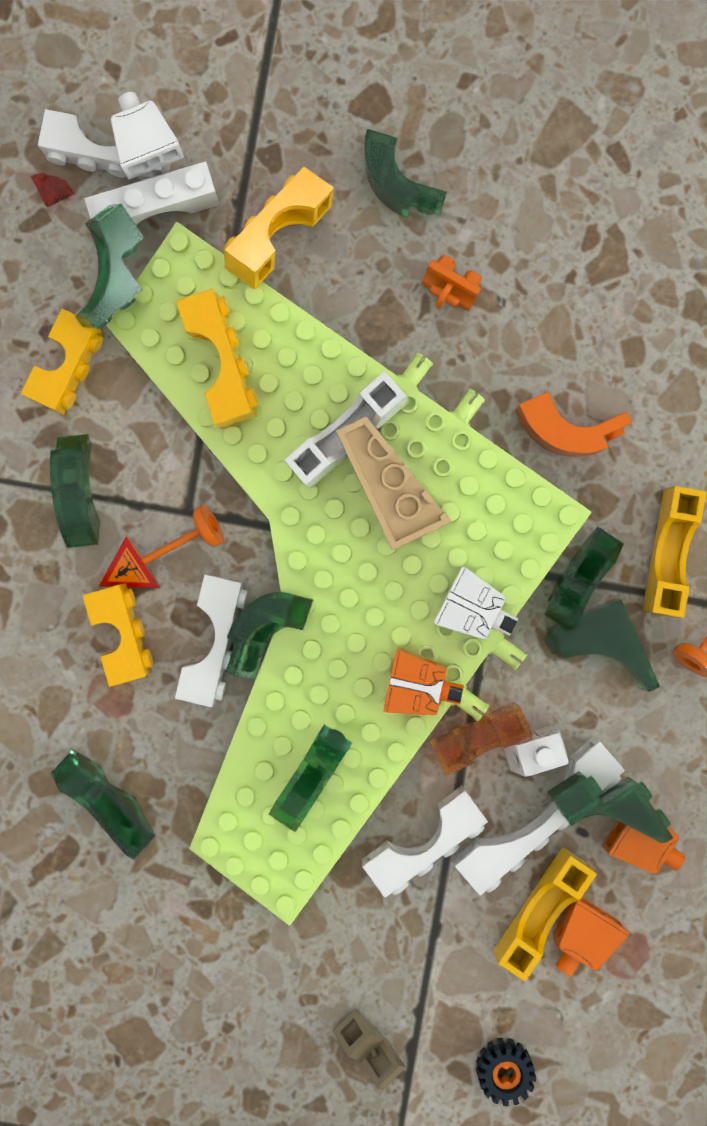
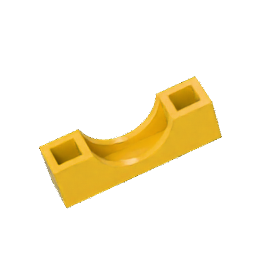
[223,167,334,290]
[176,288,259,429]
[642,486,707,618]
[493,846,597,982]

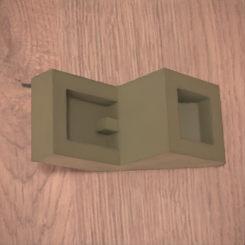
[333,1009,406,1090]

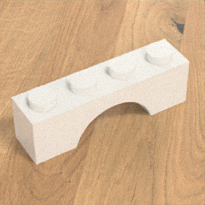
[38,109,171,180]
[84,161,220,241]
[284,371,409,488]
[175,575,248,707]
[362,785,488,898]

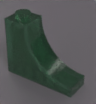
[545,599,660,692]

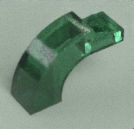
[364,129,447,218]
[544,526,624,632]
[225,592,313,679]

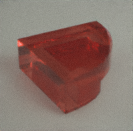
[31,173,75,208]

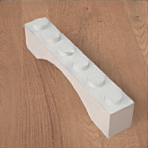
[452,737,625,896]

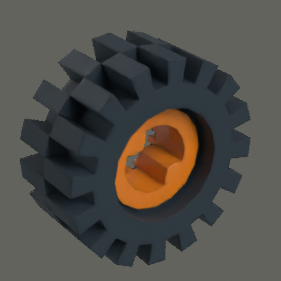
[476,1038,536,1106]

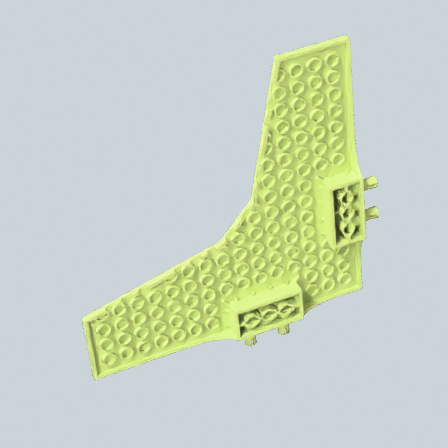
[106,222,592,926]

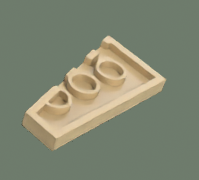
[335,416,452,550]

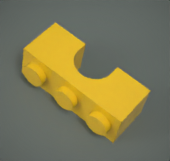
[21,309,103,415]
[82,583,154,687]

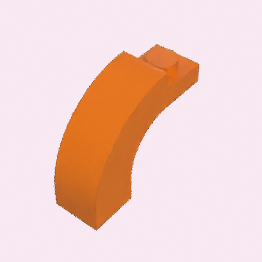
[515,392,632,457]

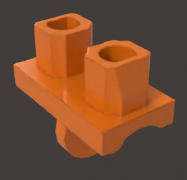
[421,254,482,311]

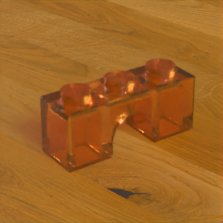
[429,702,533,776]

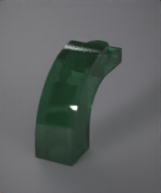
[50,434,100,548]
[268,724,352,833]

